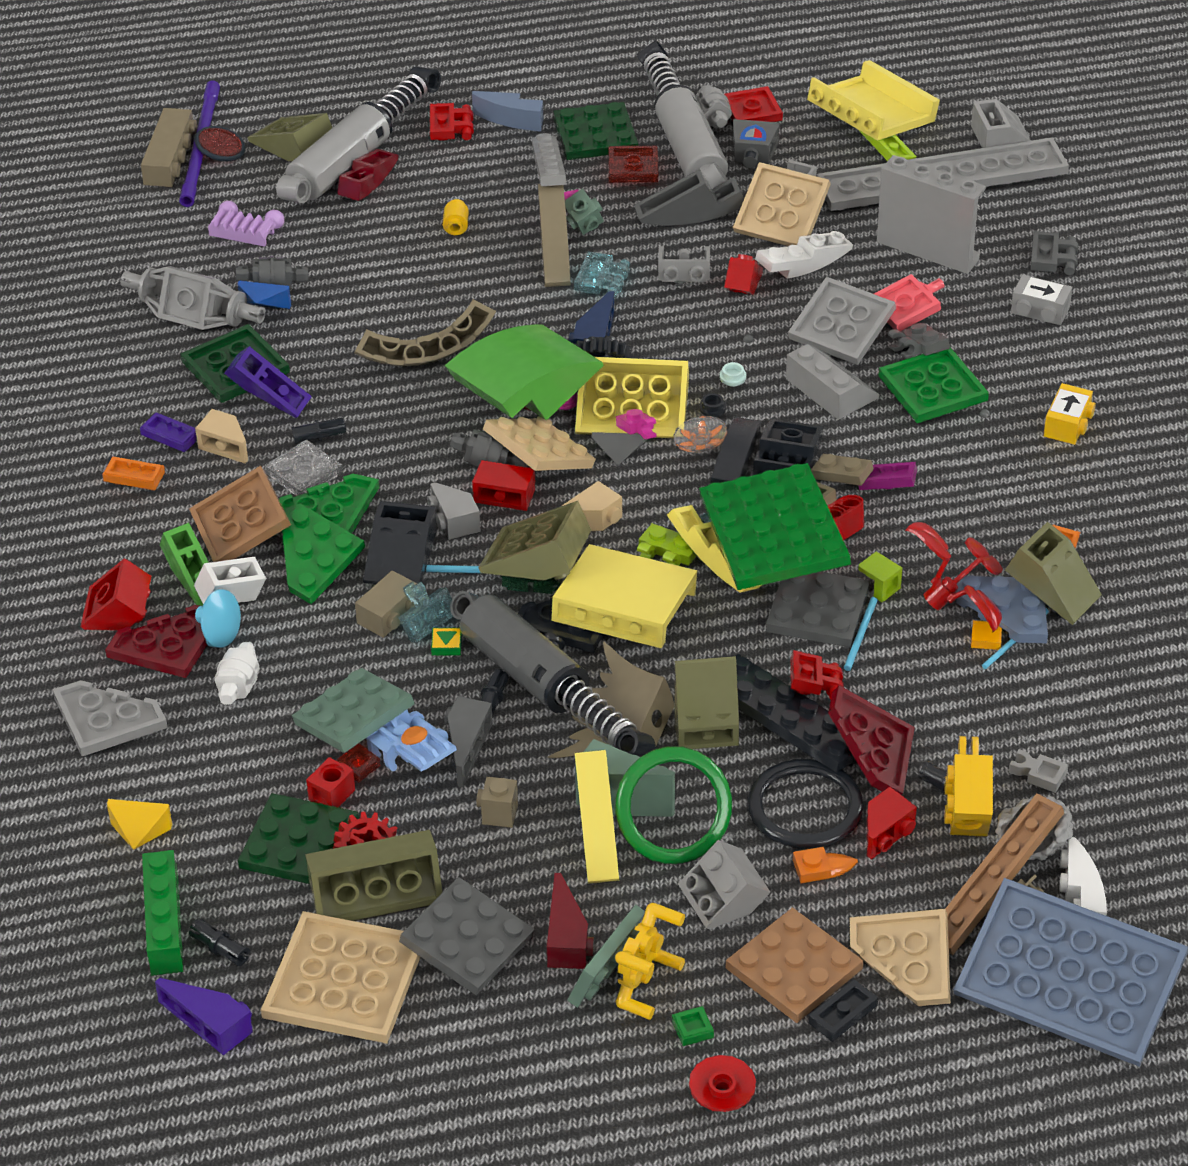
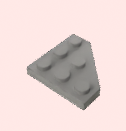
[53,680,168,756]

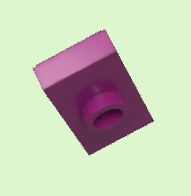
[858,462,917,490]

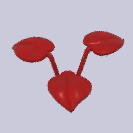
[905,522,1003,633]

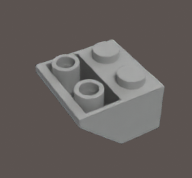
[971,99,1031,148]
[678,840,770,929]

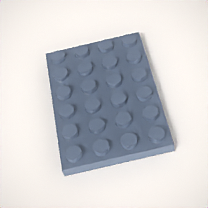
[953,878,1188,1067]

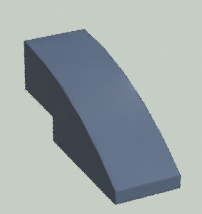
[472,91,544,131]

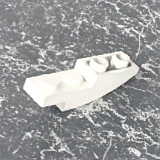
[755,231,853,279]
[1059,837,1107,916]

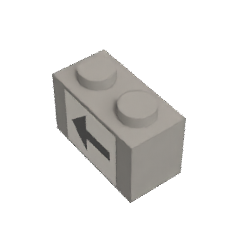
[1011,275,1072,325]

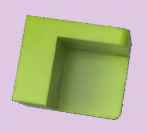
[858,551,902,603]

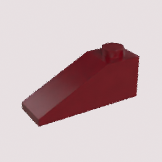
[547,873,594,969]

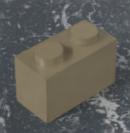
[355,571,420,638]

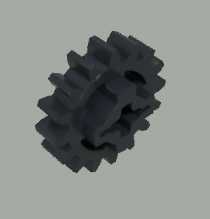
[574,336,631,358]

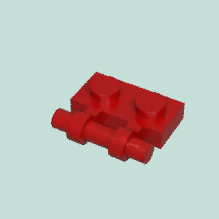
[430,103,474,141]
[790,650,844,700]

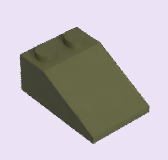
[247,113,333,162]

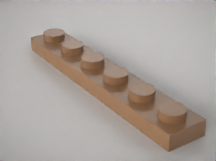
[945,793,1064,955]

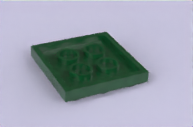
[553,102,638,160]
[180,324,290,403]
[238,793,359,884]

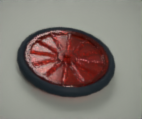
[194,126,245,161]

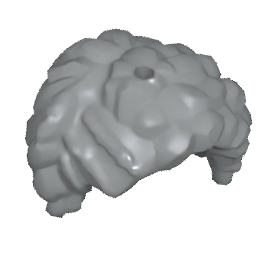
[995,796,1073,861]

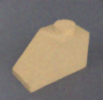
[195,409,248,464]
[562,481,622,531]

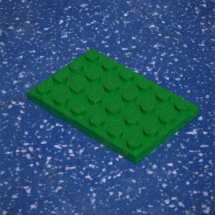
[699,463,851,590]

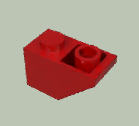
[724,254,763,295]
[867,787,917,860]

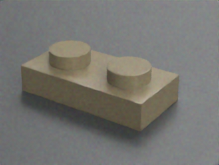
[811,454,874,486]

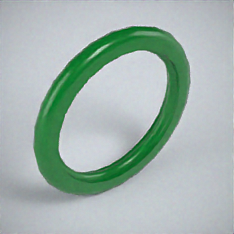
[615,746,732,864]

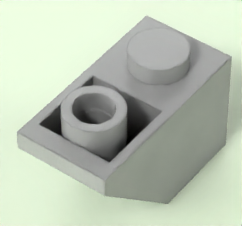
[427,482,481,540]

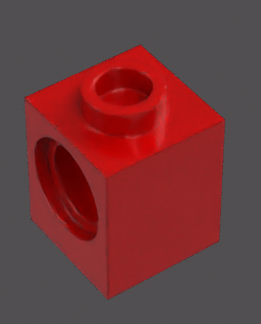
[306,757,355,807]

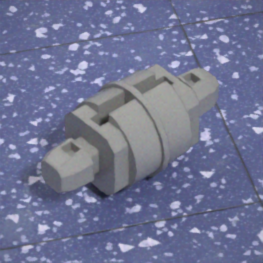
[696,85,732,129]

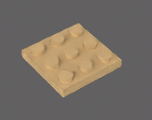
[733,162,831,246]
[483,416,596,471]

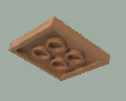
[189,465,291,562]
[726,907,864,1023]

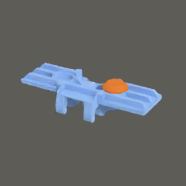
[366,710,457,772]

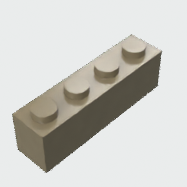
[141,108,197,187]

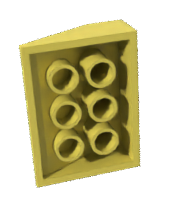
[575,357,689,439]

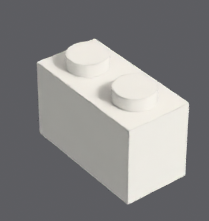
[194,557,266,604]

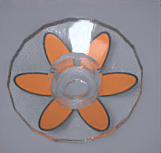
[673,416,727,452]

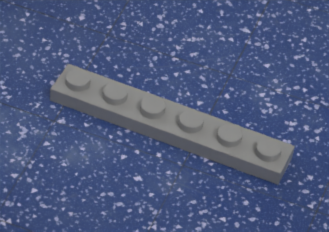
[532,133,566,186]

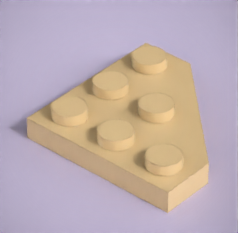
[850,909,951,1006]

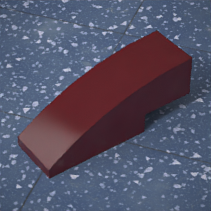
[338,149,399,201]

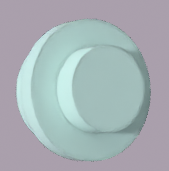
[720,362,746,387]

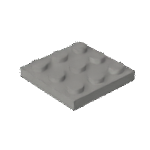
[788,276,896,365]

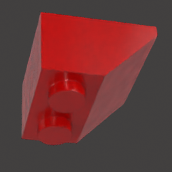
[80,558,152,630]

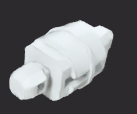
[215,642,260,705]

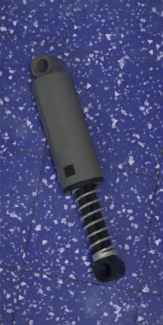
[450,591,656,757]

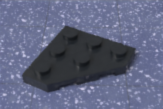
[518,594,604,653]

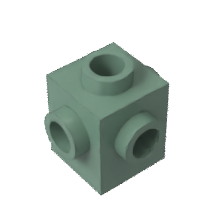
[565,188,604,235]

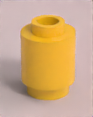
[443,199,469,235]

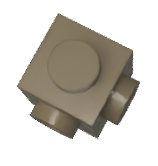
[476,777,518,828]

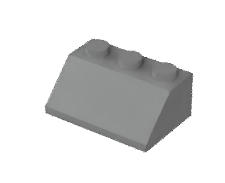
[786,344,879,420]

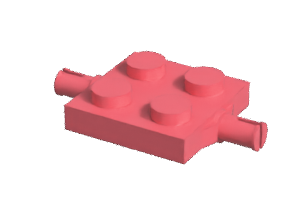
[874,274,944,331]

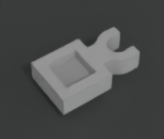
[1009,749,1068,793]

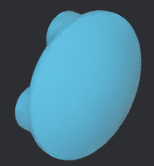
[195,589,241,648]

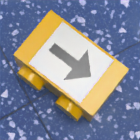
[1044,383,1096,445]

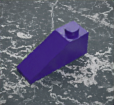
[224,346,312,418]
[155,978,253,1055]

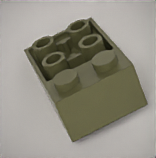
[1005,521,1102,625]
[674,656,739,749]

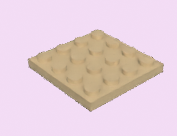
[261,911,420,1043]

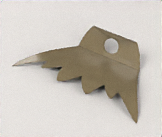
[547,642,674,758]

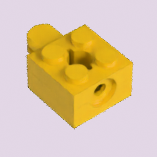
[944,736,993,836]

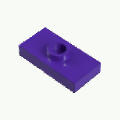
[140,412,197,453]

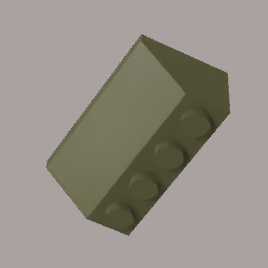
[305,830,443,921]

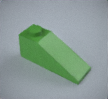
[160,523,209,606]

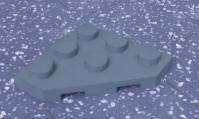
[956,575,1048,643]

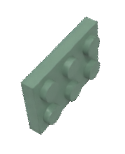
[567,904,645,1008]

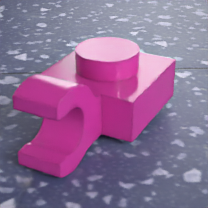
[616,409,657,439]

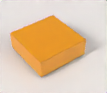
[971,620,1002,650]

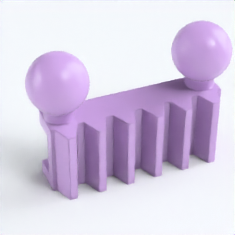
[208,201,284,247]

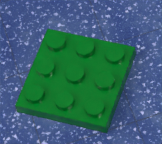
[878,347,989,423]

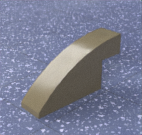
[538,184,571,287]

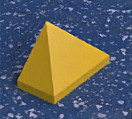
[107,799,172,850]

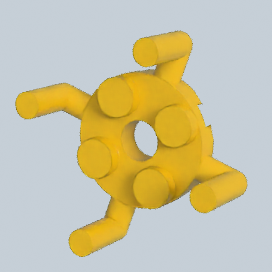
[615,903,685,1020]

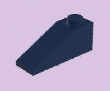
[569,291,615,344]

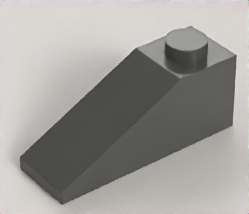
[444,696,493,788]

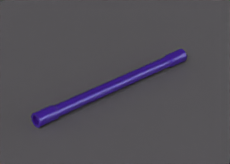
[179,81,220,207]

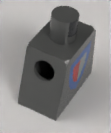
[733,119,780,169]

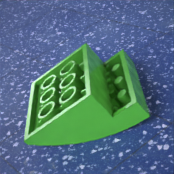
[445,324,604,421]

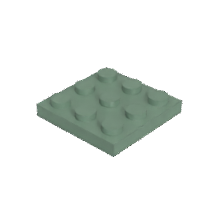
[292,668,415,753]

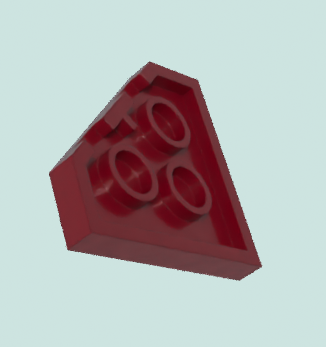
[105,605,207,678]
[828,685,915,795]

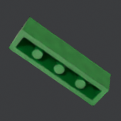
[142,850,184,976]

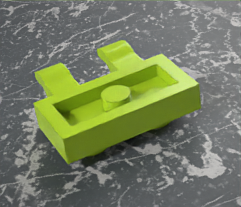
[637,523,697,566]

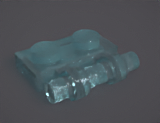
[574,251,630,298]

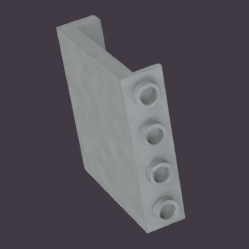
[877,155,986,274]

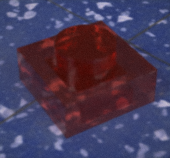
[337,743,380,783]

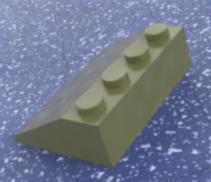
[478,501,591,580]

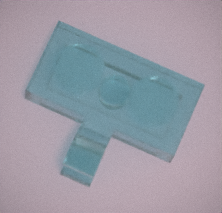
[398,582,453,642]

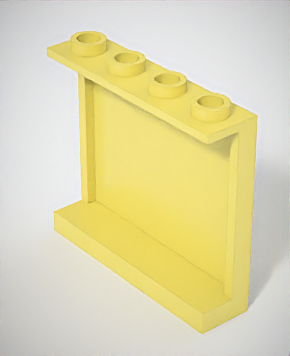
[807,60,940,141]
[551,544,697,648]

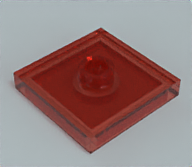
[609,146,658,183]

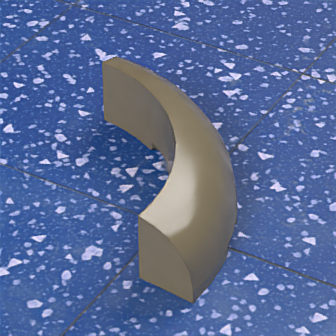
[354,299,496,366]

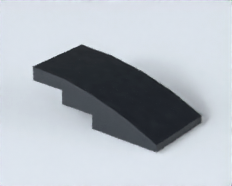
[750,418,824,476]

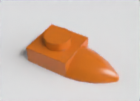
[793,847,858,883]

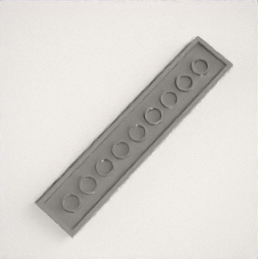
[817,137,1069,211]

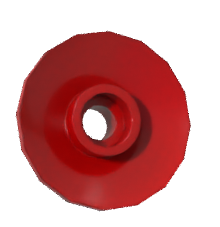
[689,1055,756,1112]

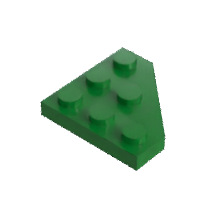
[279,474,379,534]
[282,503,365,604]

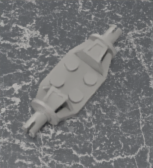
[121,266,265,330]

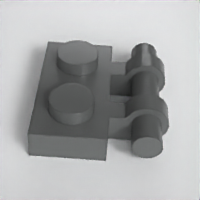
[1030,231,1079,275]

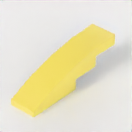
[667,505,762,593]
[575,750,619,884]

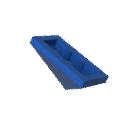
[238,281,291,309]

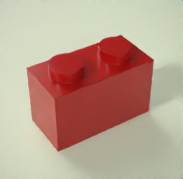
[472,460,536,511]

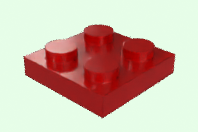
[724,86,783,122]

